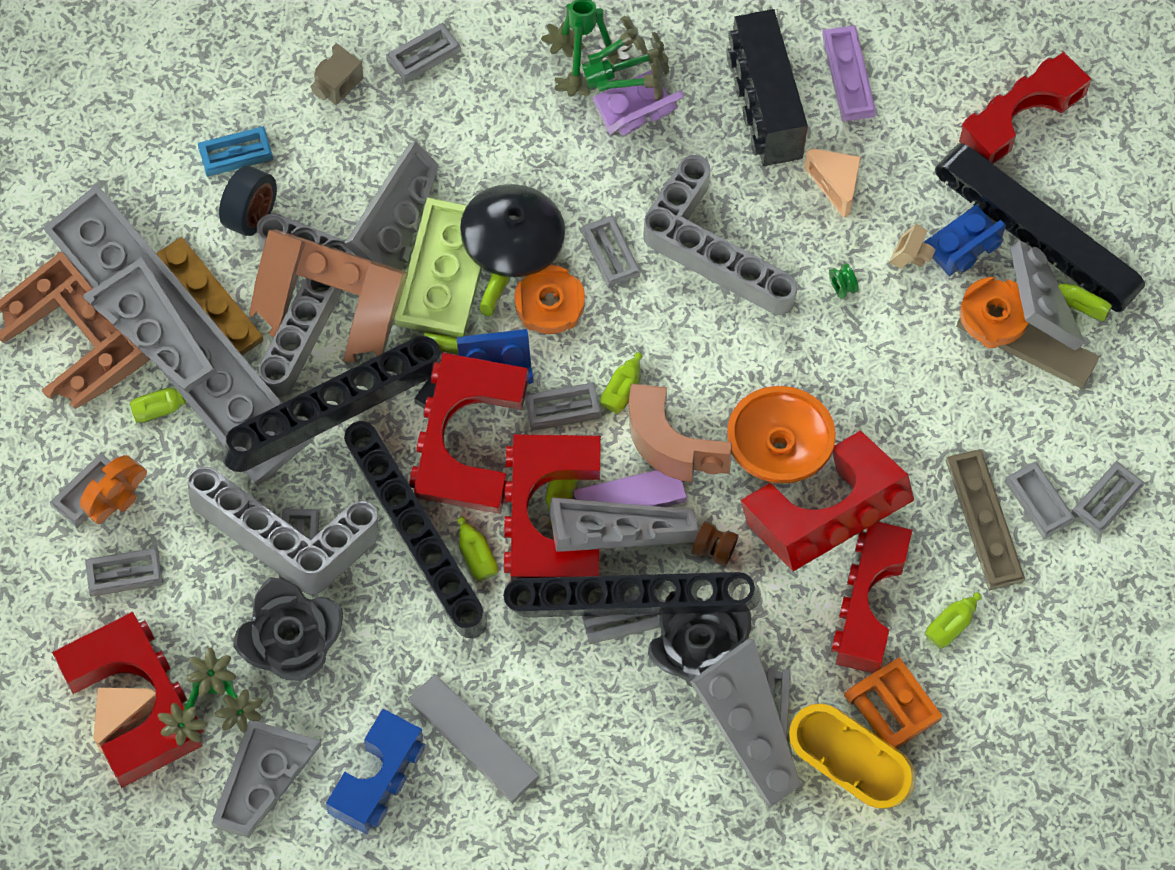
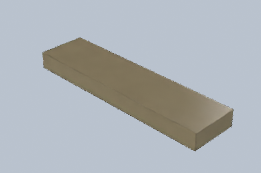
[956,305,1100,389]
[946,449,1025,591]

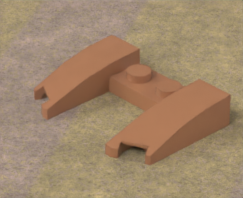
[249,229,408,362]
[0,251,150,409]

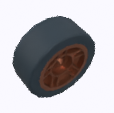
[219,166,277,236]

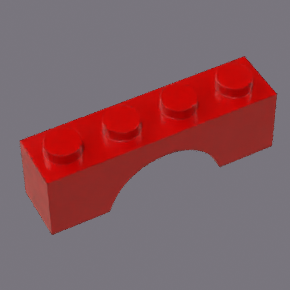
[959,51,1091,165]
[831,522,913,674]

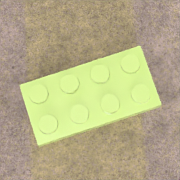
[395,198,482,337]

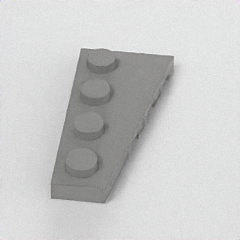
[344,142,439,270]
[82,257,217,392]
[549,498,699,552]
[689,639,801,807]

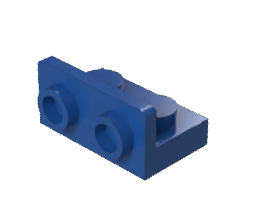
[924,205,1006,277]
[456,329,534,384]

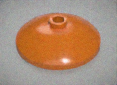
[727,386,836,483]

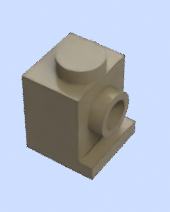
[310,43,363,105]

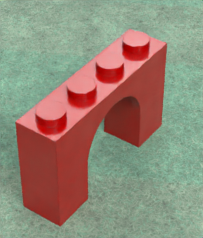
[409,353,529,514]
[740,430,914,572]
[504,434,601,581]
[52,612,204,788]

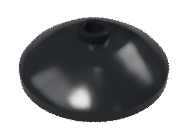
[460,184,565,277]

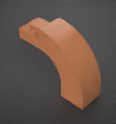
[629,384,732,482]

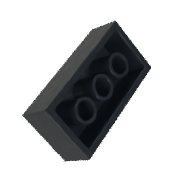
[726,9,808,166]

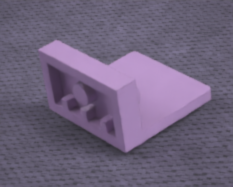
[592,70,684,136]

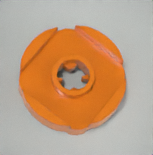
[515,265,585,334]
[959,277,1029,348]
[80,455,147,524]

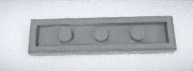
[408,674,539,804]

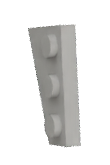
[1010,240,1085,351]
[211,720,322,838]

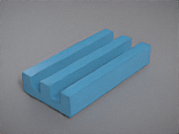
[197,126,273,177]

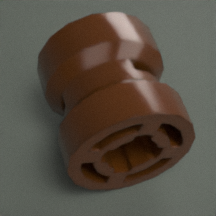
[691,521,739,568]

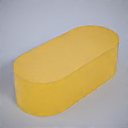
[789,704,916,808]

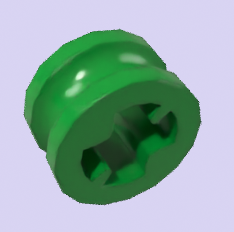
[829,263,859,299]

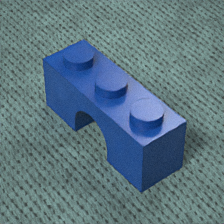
[325,709,425,835]

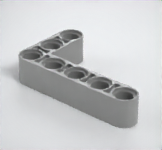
[643,155,797,315]
[257,214,352,398]
[188,467,378,594]

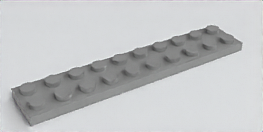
[43,184,313,487]

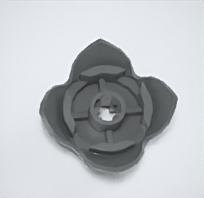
[233,577,343,681]
[648,591,751,687]

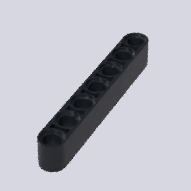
[935,143,1145,312]
[223,336,440,472]
[344,421,487,638]
[503,572,761,618]

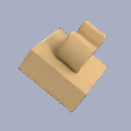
[889,224,936,268]

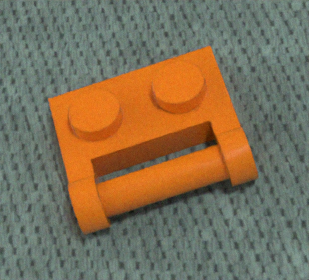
[844,657,943,749]

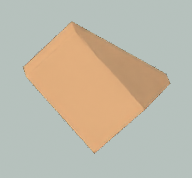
[804,148,860,218]
[93,688,156,754]

